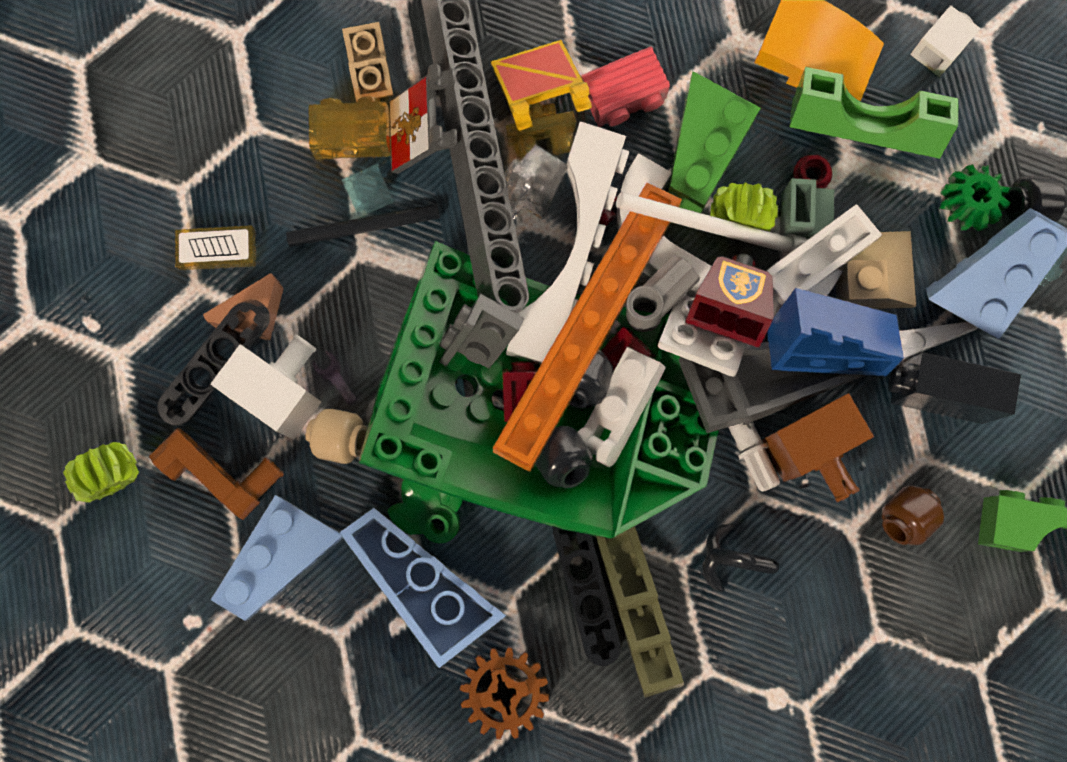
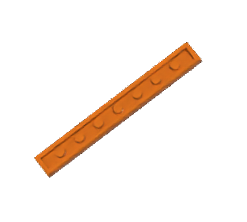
[493,183,682,472]

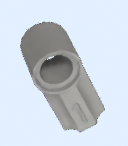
[626,255,700,332]

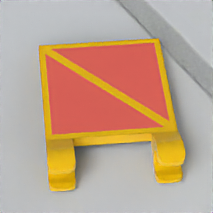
[491,40,592,131]

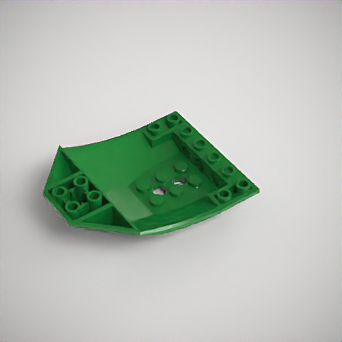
[358,241,718,539]

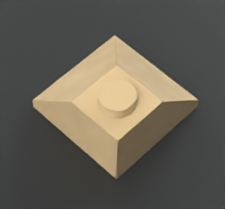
[835,231,916,309]

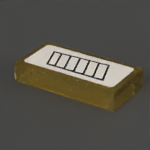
[175,225,256,270]

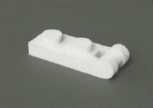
[578,347,666,467]

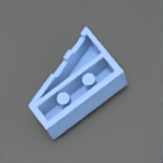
[926,208,1067,339]

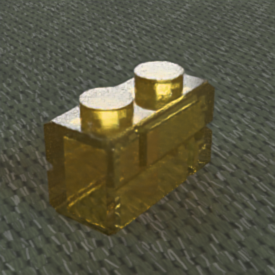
[308,97,391,159]

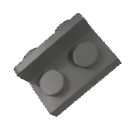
[439,294,524,369]

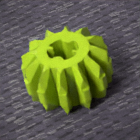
[710,182,778,232]
[63,442,139,502]

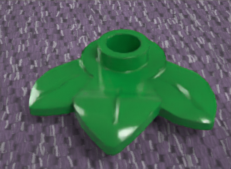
[388,479,463,544]

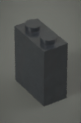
[888,353,1021,424]

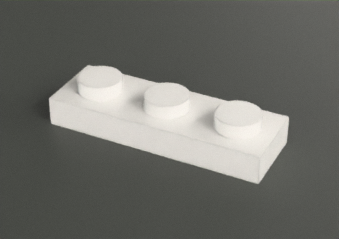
[767,204,882,305]

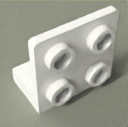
[658,295,746,377]

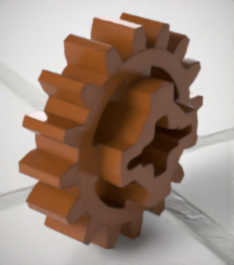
[460,646,549,740]

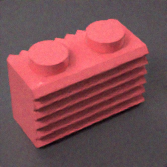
[581,46,670,127]

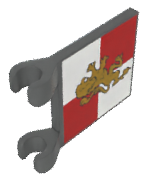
[389,64,457,174]

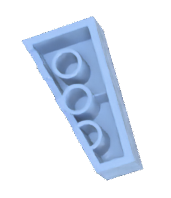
[340,508,506,668]

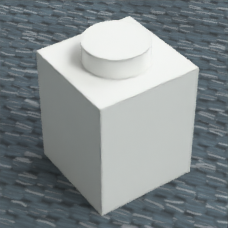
[910,5,981,77]

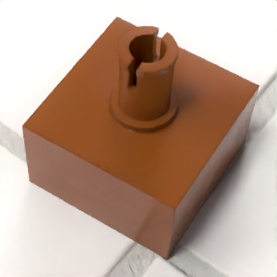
[762,393,874,502]

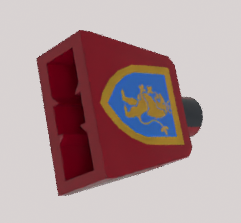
[685,254,774,348]

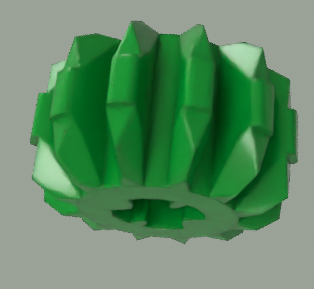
[939,164,1011,231]

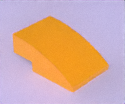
[754,0,884,101]

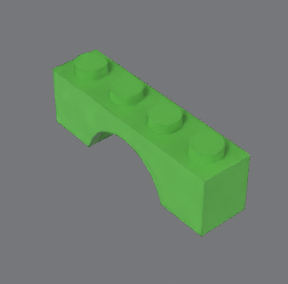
[789,67,958,159]
[978,490,1067,552]

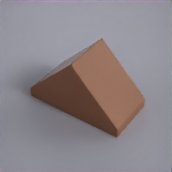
[203,273,284,340]

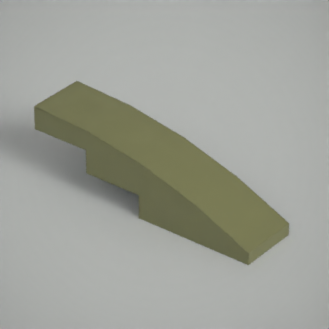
[596,526,684,698]

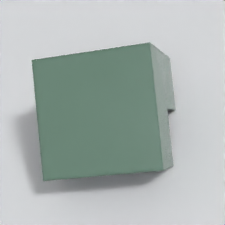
[780,179,835,240]

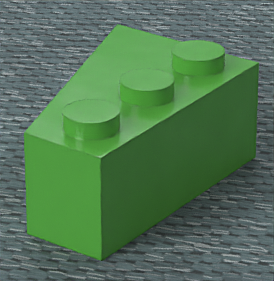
[667,71,761,213]

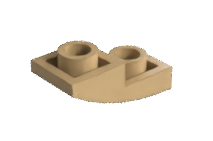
[342,22,394,102]

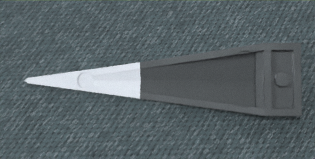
[679,322,978,433]

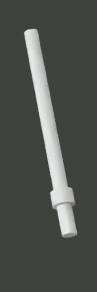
[616,192,807,257]

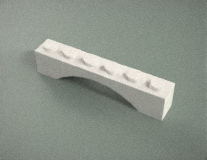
[506,121,629,365]

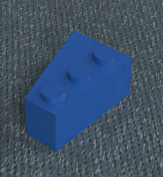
[767,288,904,376]

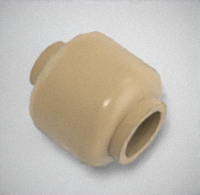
[306,409,367,464]

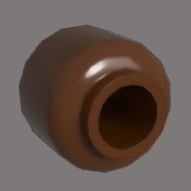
[882,486,944,545]

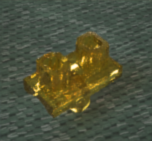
[505,102,576,163]

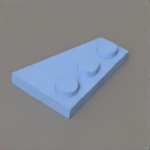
[211,495,343,621]

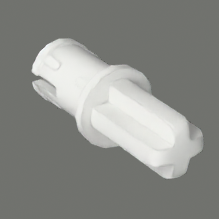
[729,422,780,491]

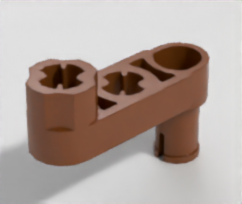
[149,428,284,520]

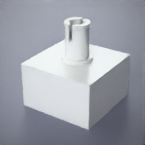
[210,334,321,440]

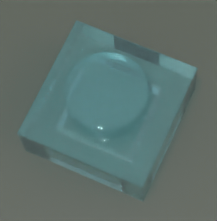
[342,164,394,217]

